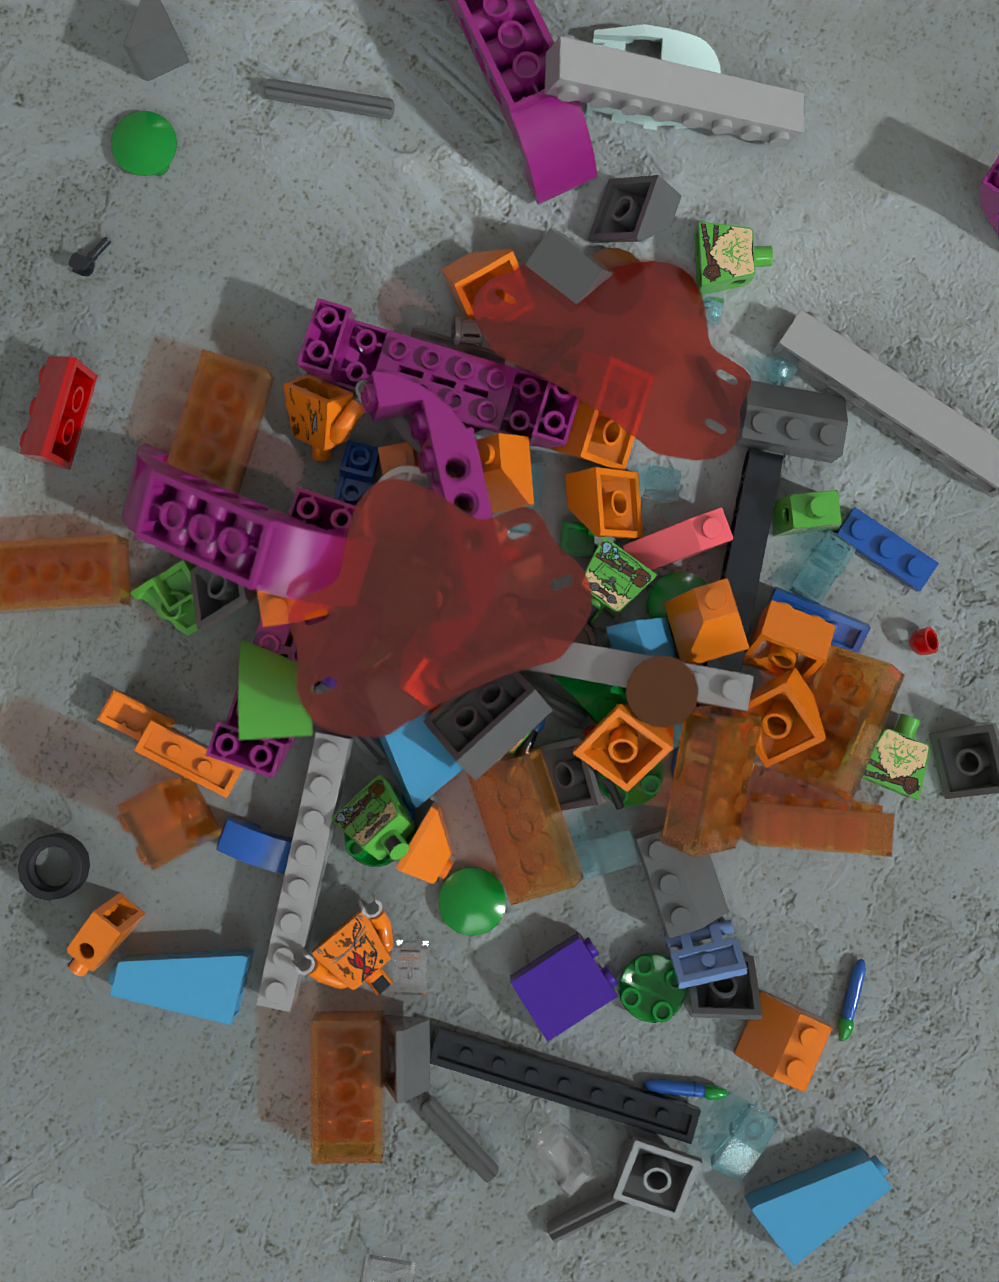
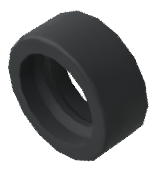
[18,833,90,901]

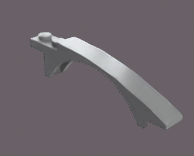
[478,628,754,711]

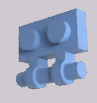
[664,919,747,989]

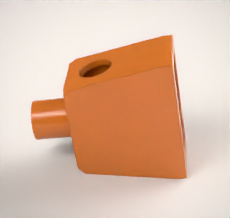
[66,893,146,976]

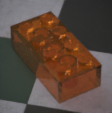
[167,349,275,494]
[0,535,132,614]
[776,645,905,802]
[661,705,762,857]
[467,748,584,905]
[117,777,222,871]
[738,792,895,857]
[310,1010,385,1164]

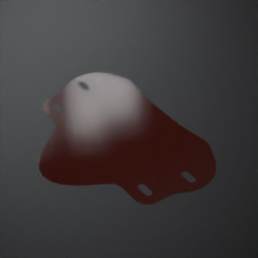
[473,260,751,460]
[288,479,592,737]

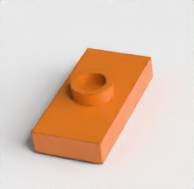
[97,688,175,741]

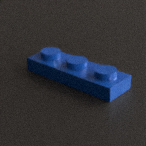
[834,507,939,592]
[765,586,871,657]

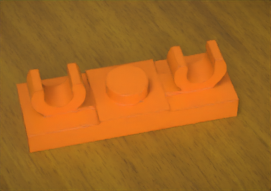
[134,719,244,798]

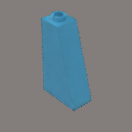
[606,617,691,748]
[361,668,463,809]
[108,949,254,1025]
[744,1148,892,1266]

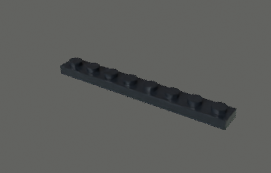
[430,1026,701,1144]

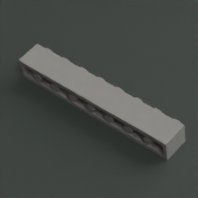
[545,36,804,147]
[772,309,999,498]
[256,731,354,1012]

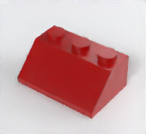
[20,356,98,470]

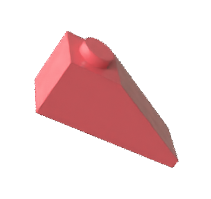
[622,507,734,571]

